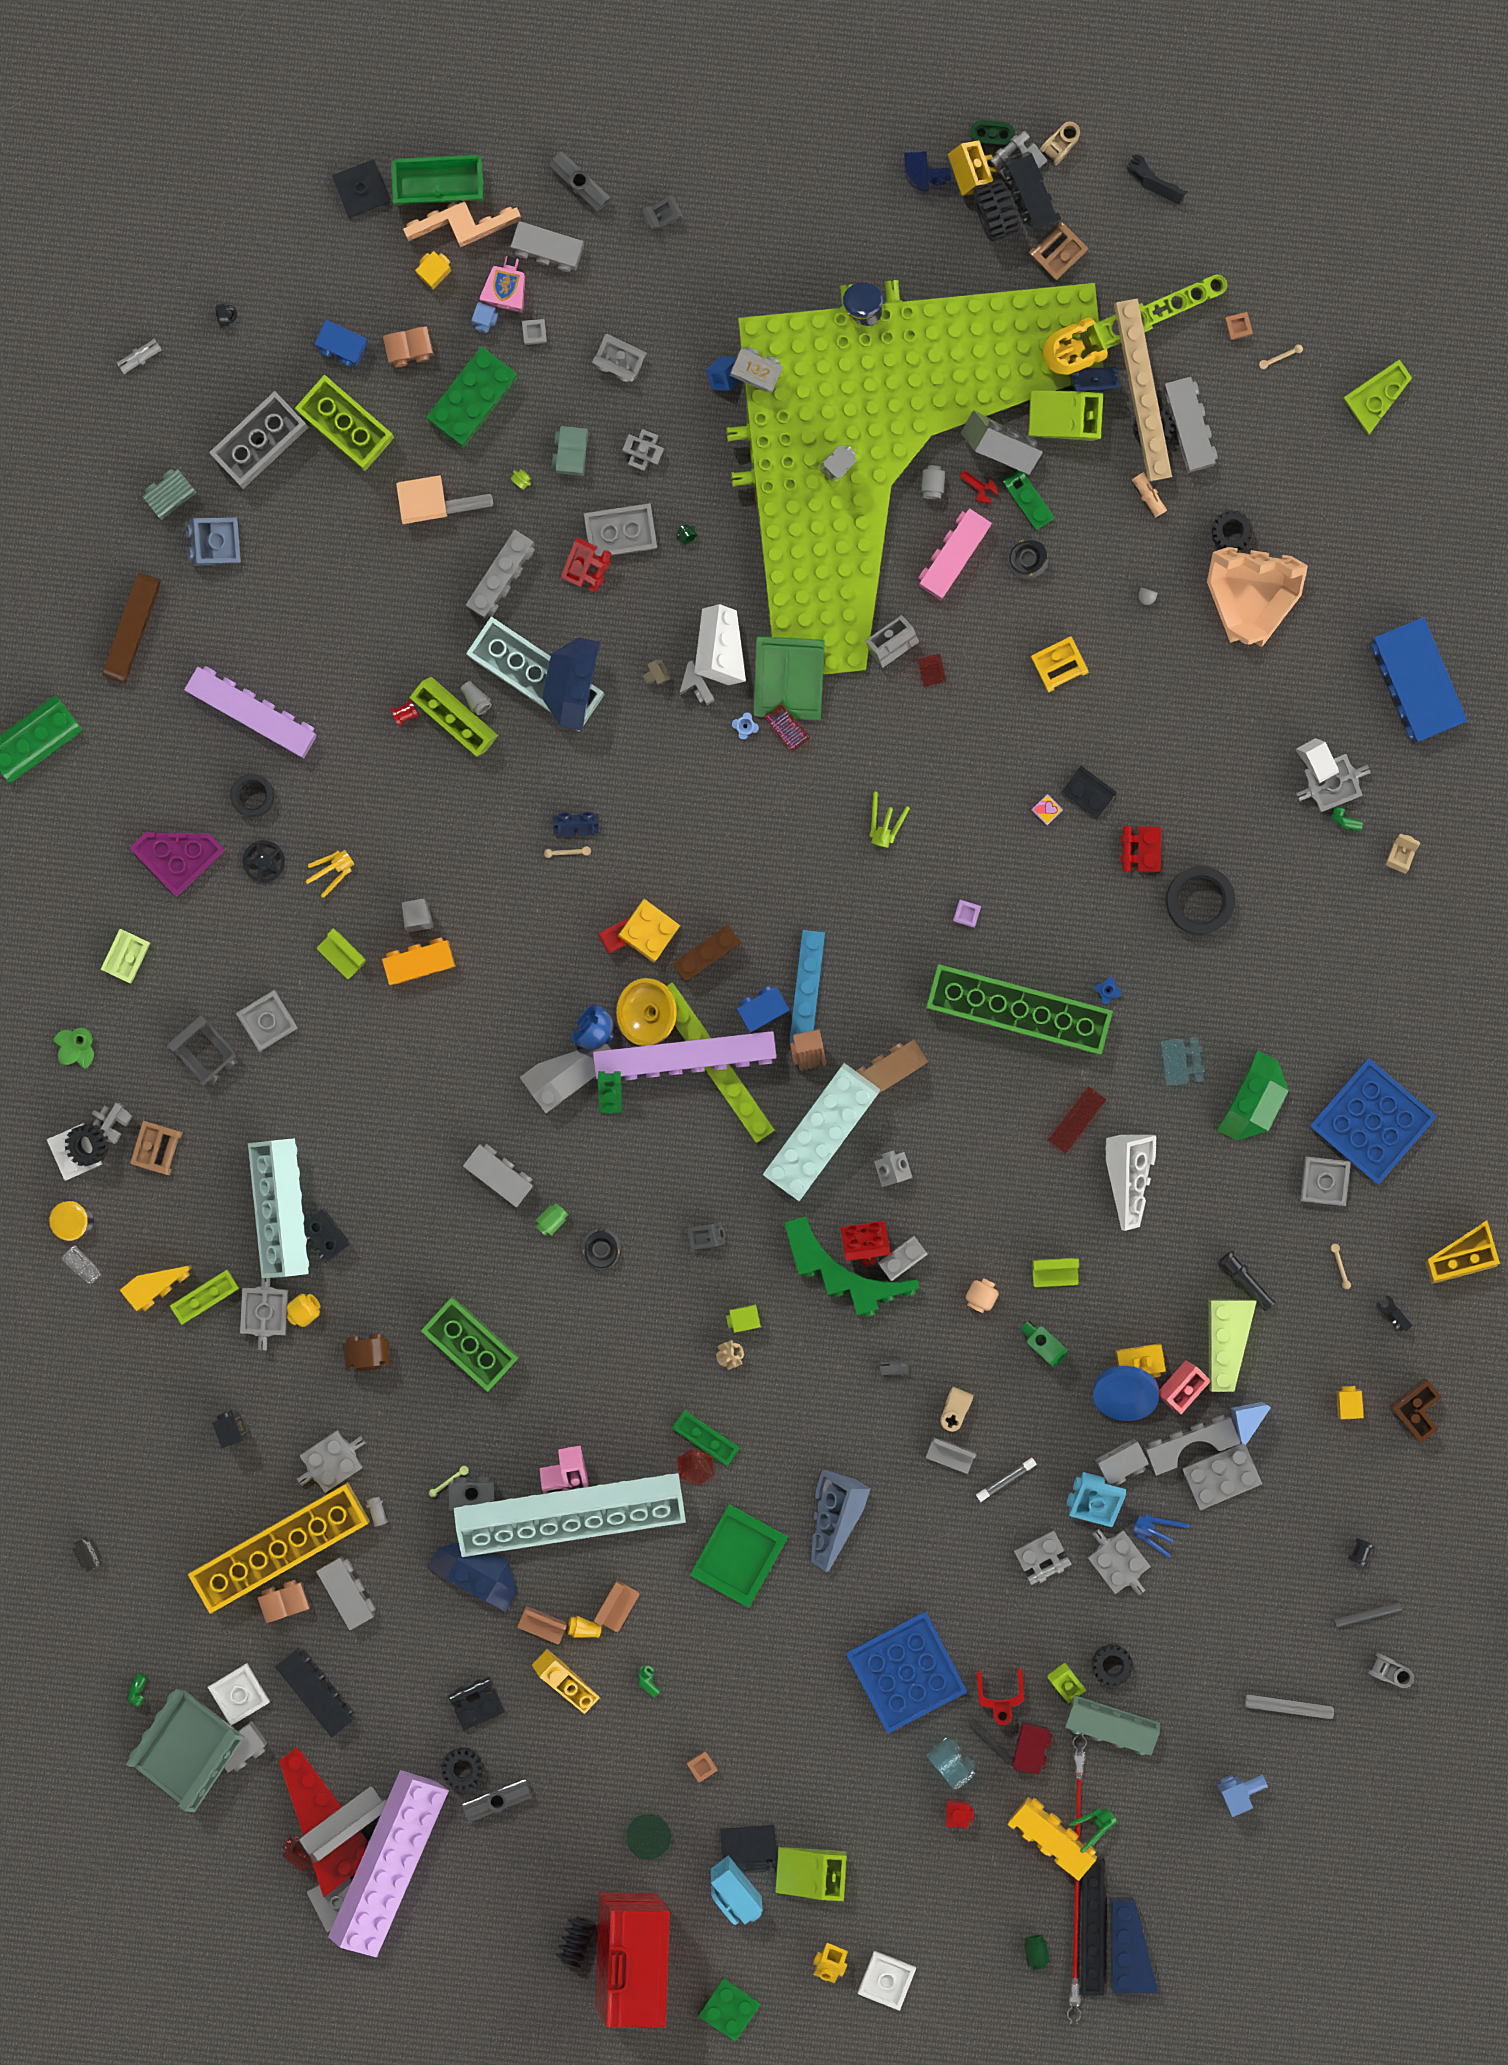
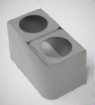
[402,899,433,932]

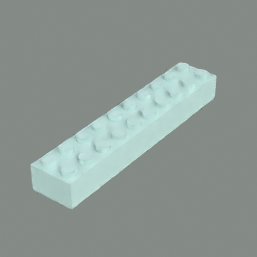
[454,1473,686,1557]

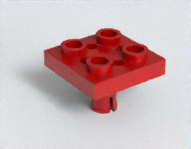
[840,1221,890,1267]

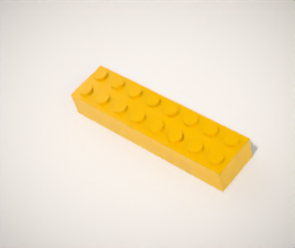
[188,1482,370,1614]

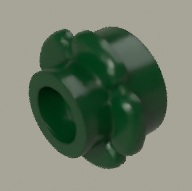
[676,524,698,545]

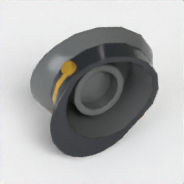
[1008,539,1048,578]
[581,1228,621,1270]

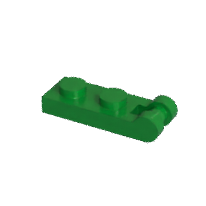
[1001,469,1055,531]
[598,1071,622,1114]

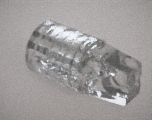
[61,1245,101,1285]

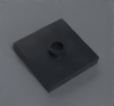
[332,159,390,218]

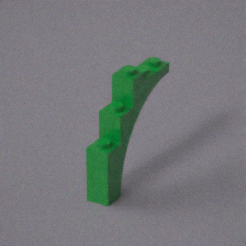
[784,1216,920,1318]

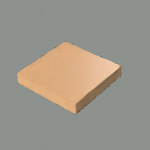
[396,475,447,524]

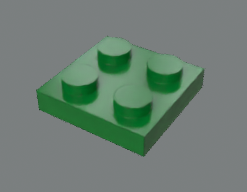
[698,1977,761,2042]

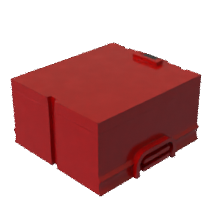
[595,1892,670,2027]

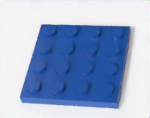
[1309,1058,1437,1185]
[846,1611,968,1734]

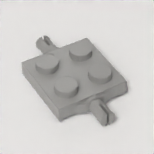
[1296,754,1371,812]
[240,1277,288,1350]
[297,1429,366,1493]
[1087,1529,1151,1596]

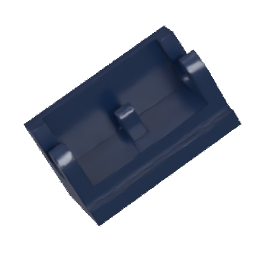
[1070,367,1121,392]

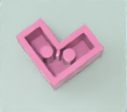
[540,1446,589,1494]

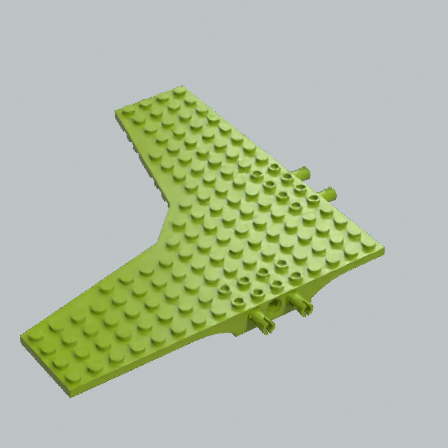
[726,280,1103,675]

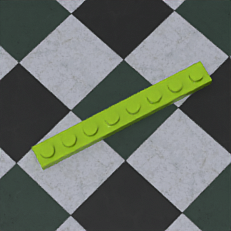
[667,982,775,1143]

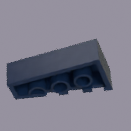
[1110,1897,1158,1993]

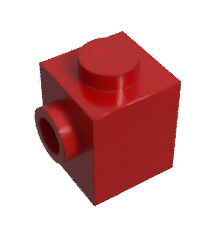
[945,1800,974,1828]

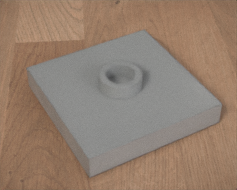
[236,990,298,1052]
[1300,1156,1351,1206]
[307,1877,352,1932]

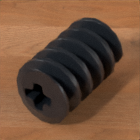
[555,1916,596,1968]

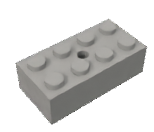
[209,391,308,489]

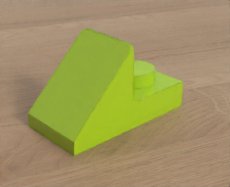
[1048,1663,1086,1704]

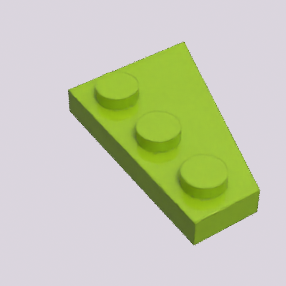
[1343,359,1412,435]

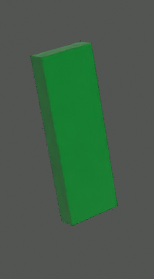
[672,1409,740,1466]

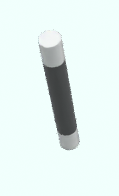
[976,1458,1037,1502]

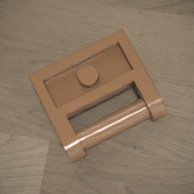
[1028,221,1088,281]
[130,1121,183,1175]

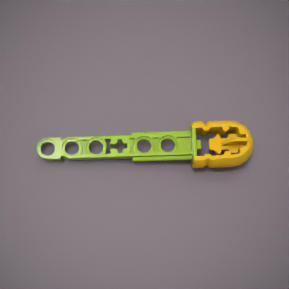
[1043,275,1227,375]

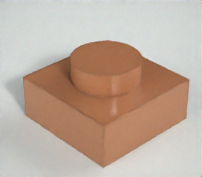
[1225,312,1253,341]
[687,1750,718,1782]

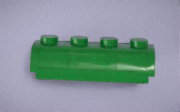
[391,155,484,205]
[0,694,83,784]

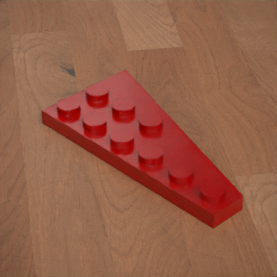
[279,1747,369,1898]

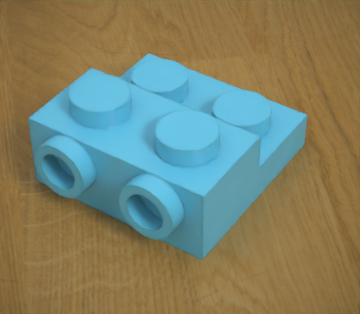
[1066,1472,1126,1527]

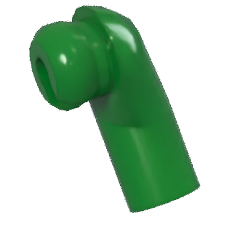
[1331,807,1363,831]
[638,1665,661,1699]
[127,1673,148,1707]

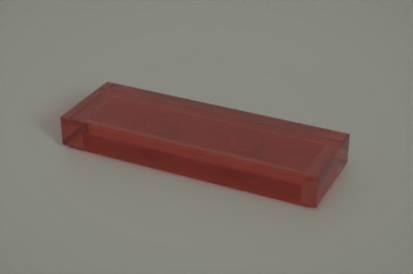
[1048,1086,1106,1154]

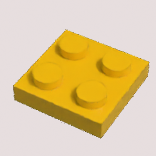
[618,899,680,963]

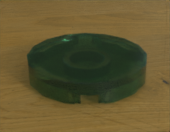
[626,1813,671,1859]

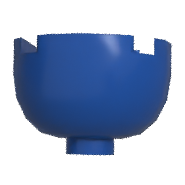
[571,1004,614,1050]

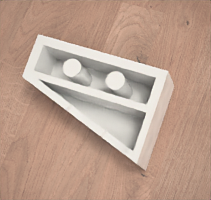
[694,604,746,685]

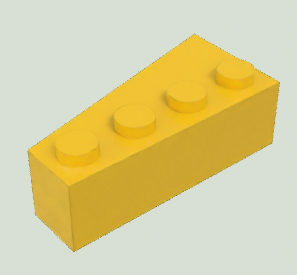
[1007,1797,1097,1881]

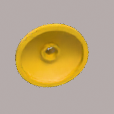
[616,978,677,1046]

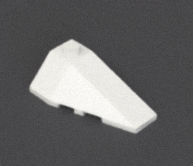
[1105,1135,1156,1231]

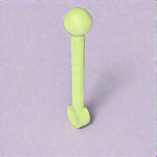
[429,1466,469,1498]

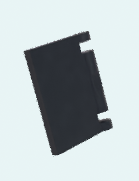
[720,1825,777,1871]

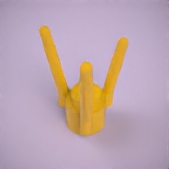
[306,850,355,898]

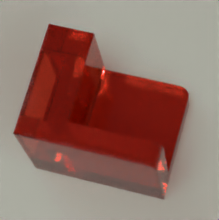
[917,654,946,687]
[677,1449,714,1485]

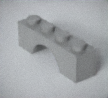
[1144,1414,1240,1476]

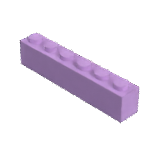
[184,666,317,758]

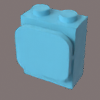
[711,1855,763,1925]

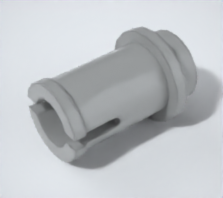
[366,1496,388,1527]

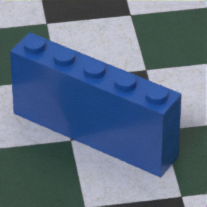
[1370,617,1468,744]

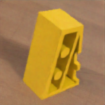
[1425,1220,1500,1284]

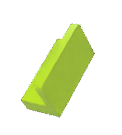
[317,928,367,979]
[1032,1258,1079,1287]

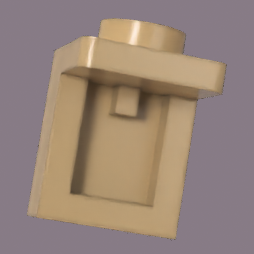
[1385,834,1420,874]

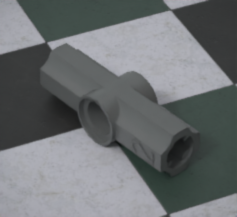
[548,151,611,213]
[462,1778,533,1823]

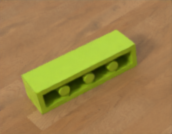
[409,677,499,757]

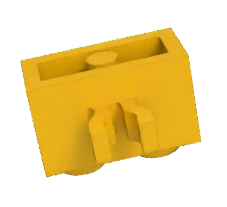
[948,141,997,196]
[1115,1344,1166,1378]

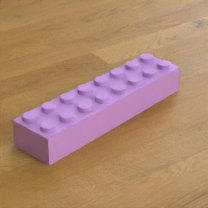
[328,1770,449,1957]

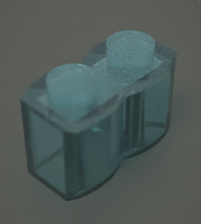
[926,1737,976,1791]

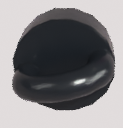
[215,304,237,327]

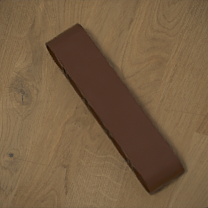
[103,572,161,683]

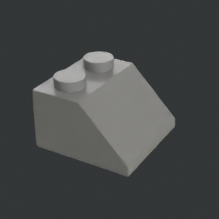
[1095,1439,1149,1486]

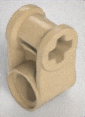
[1040,122,1080,166]
[940,1386,974,1432]

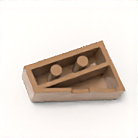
[856,1039,928,1094]

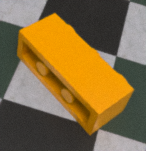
[382,938,456,986]

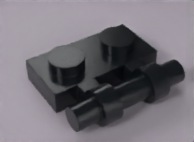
[448,1677,505,1731]

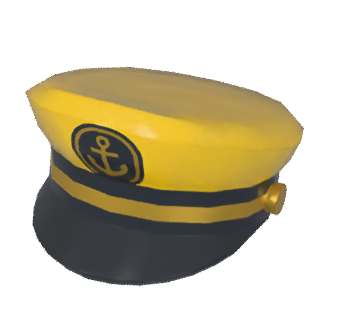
[49,1201,94,1241]

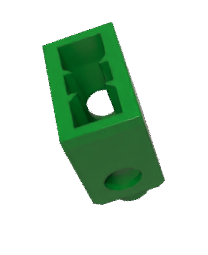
[1020,1321,1070,1369]

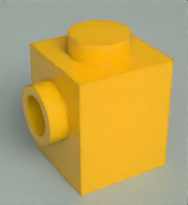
[415,251,451,290]

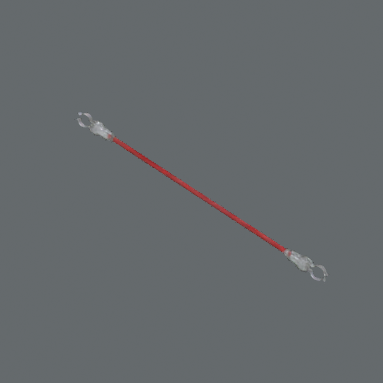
[1067,1734,1087,2024]

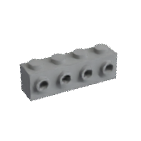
[466,530,535,620]

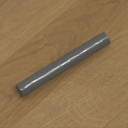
[1334,1602,1402,1628]

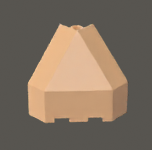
[1207,547,1308,647]

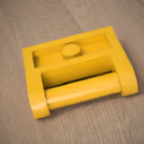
[1031,636,1089,693]

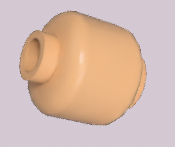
[965,1278,999,1313]

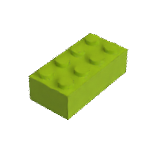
[295,375,394,471]

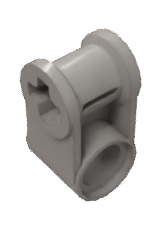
[1368,1653,1414,1688]

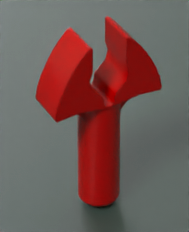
[960,470,998,503]

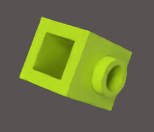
[726,1304,761,1333]

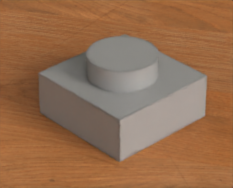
[522,319,547,345]

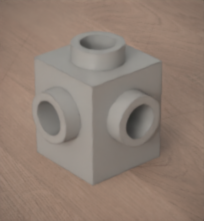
[874,1150,912,1187]

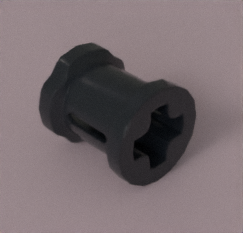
[1348,1538,1375,1566]

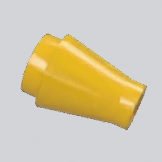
[567,1616,602,1638]

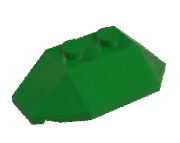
[1217,1050,1289,1141]

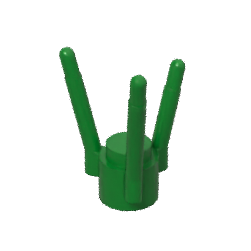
[1069,1808,1117,1853]

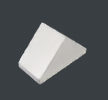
[1296,738,1339,783]

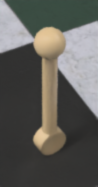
[1259,344,1303,370]
[544,846,591,858]
[1331,1244,1351,1289]

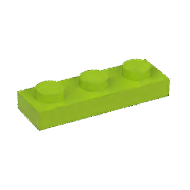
[170,1269,240,1325]

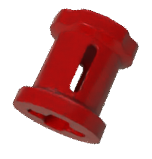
[390,699,419,727]

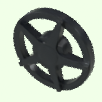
[242,840,285,883]

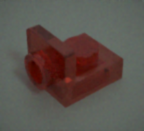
[282,1835,311,1872]

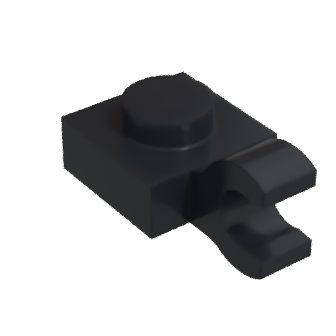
[1376,1295,1413,1331]

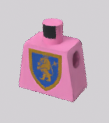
[480,256,525,313]

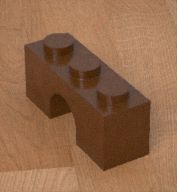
[673,925,741,982]

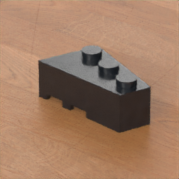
[1002,151,1061,230]

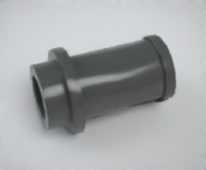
[880,1358,908,1376]

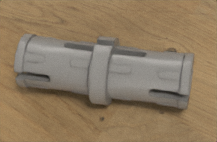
[116,338,162,375]

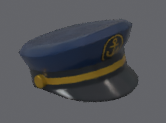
[843,283,883,326]

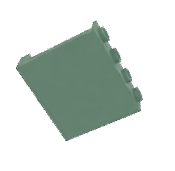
[126,1689,244,1812]

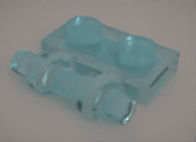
[1160,1037,1205,1086]

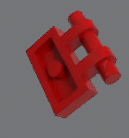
[561,537,611,592]
[1120,826,1161,872]

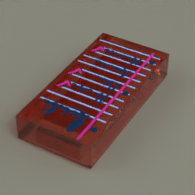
[764,703,810,752]

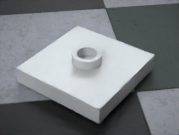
[208,1663,270,1726]
[857,1951,916,2011]

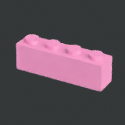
[918,508,992,600]

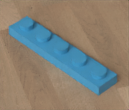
[789,930,825,1042]

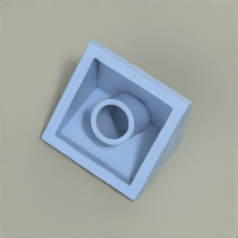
[1231,1402,1271,1445]

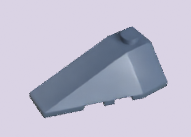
[811,1470,870,1572]

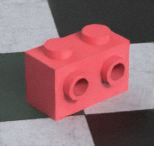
[1159,1360,1211,1414]

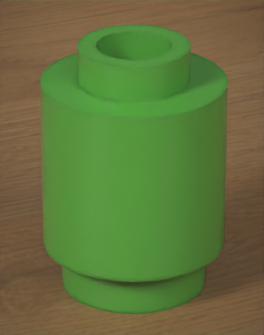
[536,1202,569,1236]

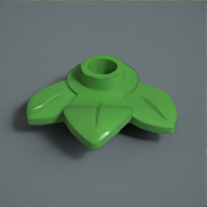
[53,1028,94,1069]

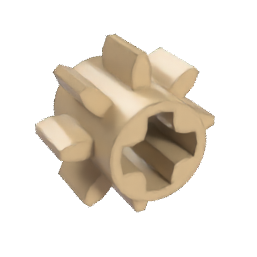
[716,1340,744,1370]

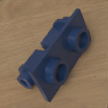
[553,812,599,837]

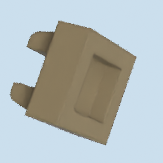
[643,659,672,684]

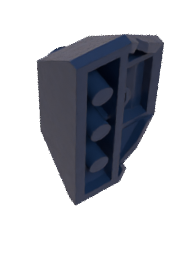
[542,637,600,731]
[427,1542,517,1612]

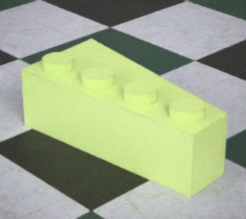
[1209,1300,1256,1392]

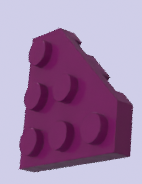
[130,832,226,897]

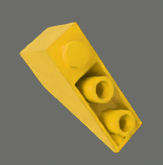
[120,1265,192,1311]
[532,1649,600,1714]

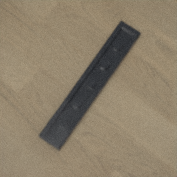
[1081,1858,1105,1996]

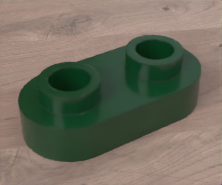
[970,120,1015,147]

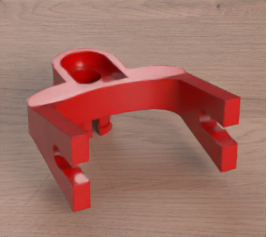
[976,1669,1024,1725]

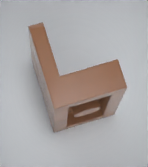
[594,1580,639,1632]
[517,1606,568,1645]

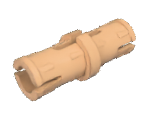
[1132,472,1167,518]

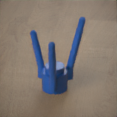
[1132,1514,1190,1558]

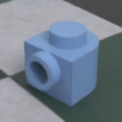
[471,302,499,333]

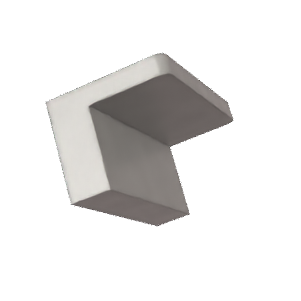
[925,1436,976,1474]

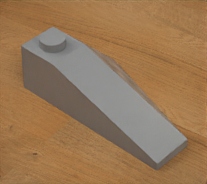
[520,1044,612,1113]

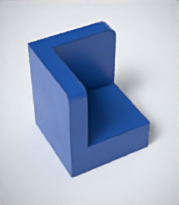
[706,356,741,391]

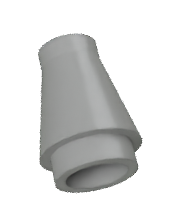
[460,681,492,715]

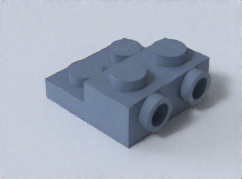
[185,517,241,566]

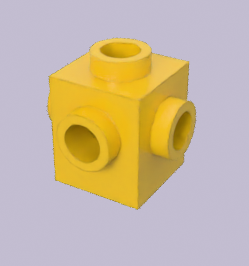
[813,1943,848,1983]

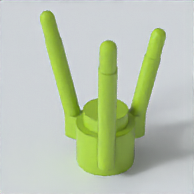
[869,791,910,848]

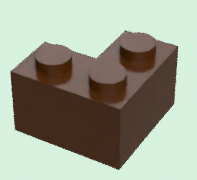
[1389,1378,1442,1443]

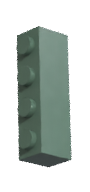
[1065,1695,1160,1756]

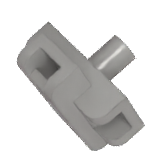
[622,429,664,472]

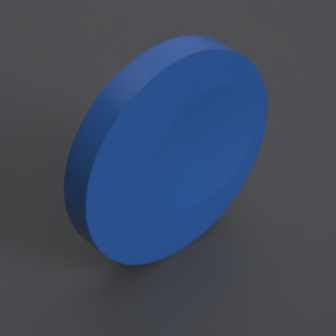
[1093,1366,1159,1421]

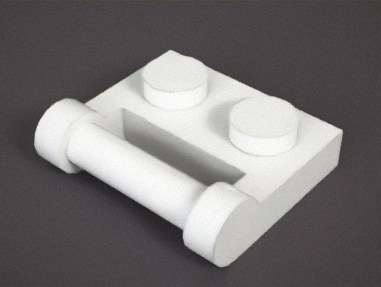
[47,1123,102,1181]

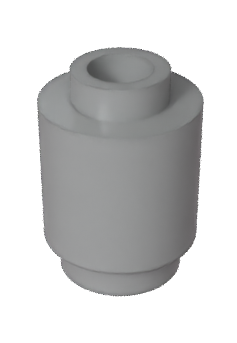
[921,465,945,499]

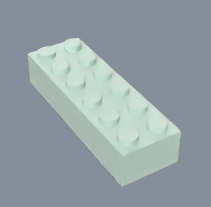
[466,617,605,732]
[763,1063,881,1201]
[248,1138,309,1278]

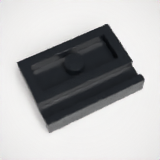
[1061,766,1117,819]

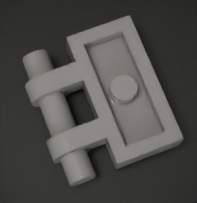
[990,131,1048,190]
[1014,1530,1072,1585]

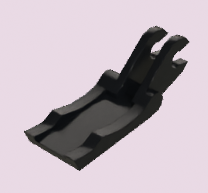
[1127,154,1188,204]

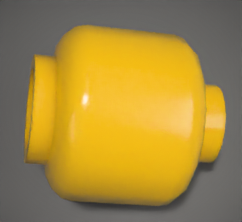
[287,1293,321,1327]

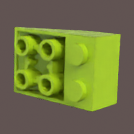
[1028,391,1103,441]
[776,1847,847,1901]

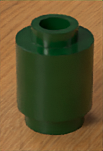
[1024,1935,1050,1970]

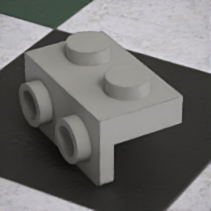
[592,334,647,382]

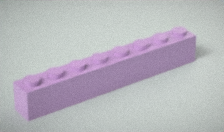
[593,1031,776,1080]

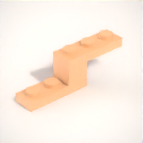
[403,201,522,248]

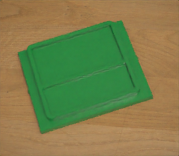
[754,636,825,720]
[690,1504,788,1608]

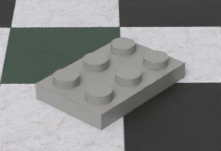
[584,503,657,556]
[1182,1443,1262,1510]

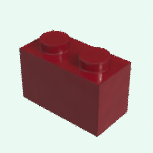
[1012,1721,1052,1775]

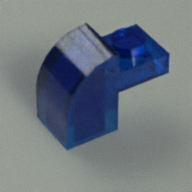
[903,151,951,192]

